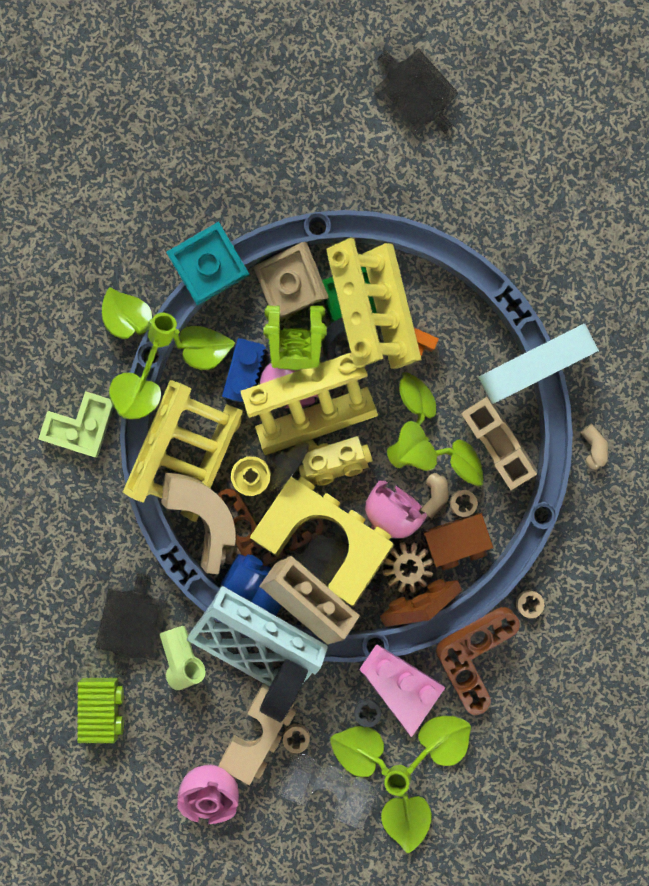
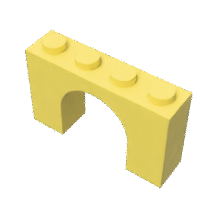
[250,477,394,607]

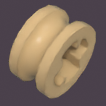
[450,490,478,517]
[515,590,545,618]
[283,724,310,754]

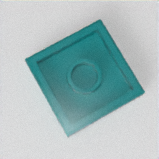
[166,221,250,306]

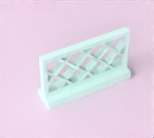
[187,586,328,687]

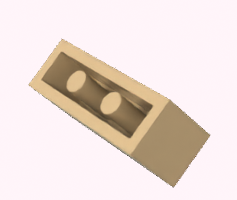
[260,556,360,645]

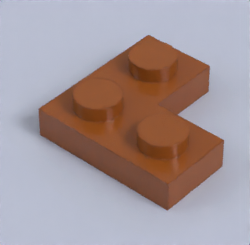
[380,579,462,627]

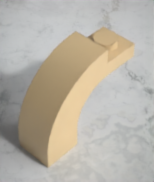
[161,473,236,574]

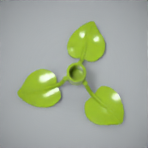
[102,287,235,419]
[387,372,484,486]
[330,715,471,853]

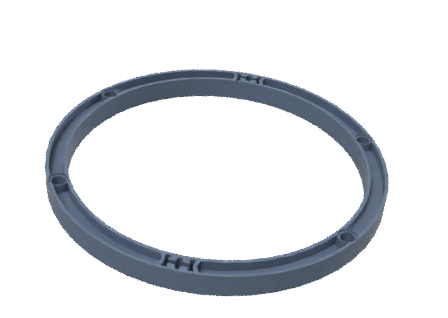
[120,210,573,662]

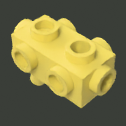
[298,436,373,486]

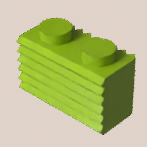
[77,678,124,743]

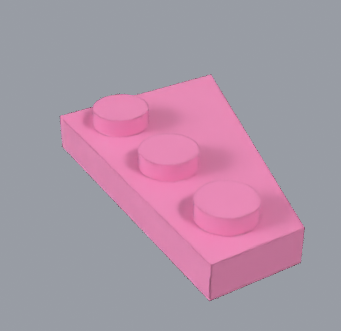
[359,644,445,737]

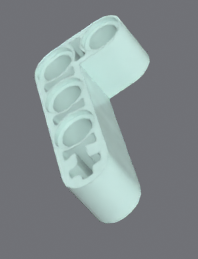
[478,323,599,404]

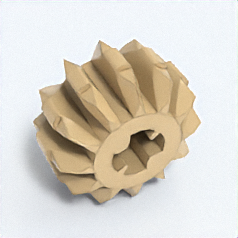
[382,542,433,593]

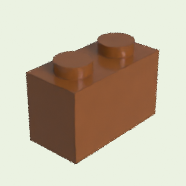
[422,512,493,570]

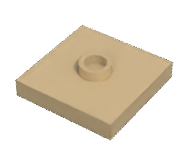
[253,242,329,320]

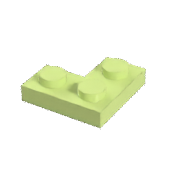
[38,391,114,458]

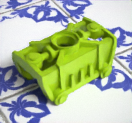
[263,305,327,371]

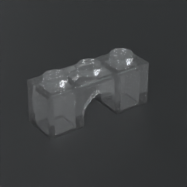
[277,754,376,830]

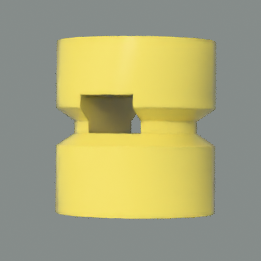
[231,456,272,496]

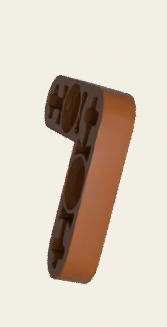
[217,489,323,566]
[436,607,520,715]

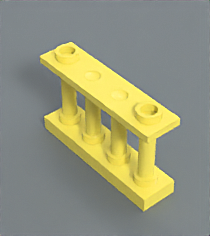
[326,238,422,369]
[241,353,378,456]
[123,380,243,522]

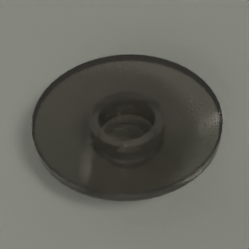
[270,441,309,493]

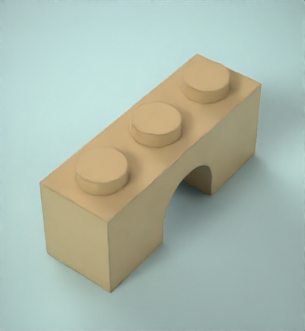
[461,396,538,490]
[218,683,297,785]

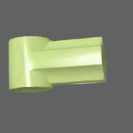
[160,626,206,690]

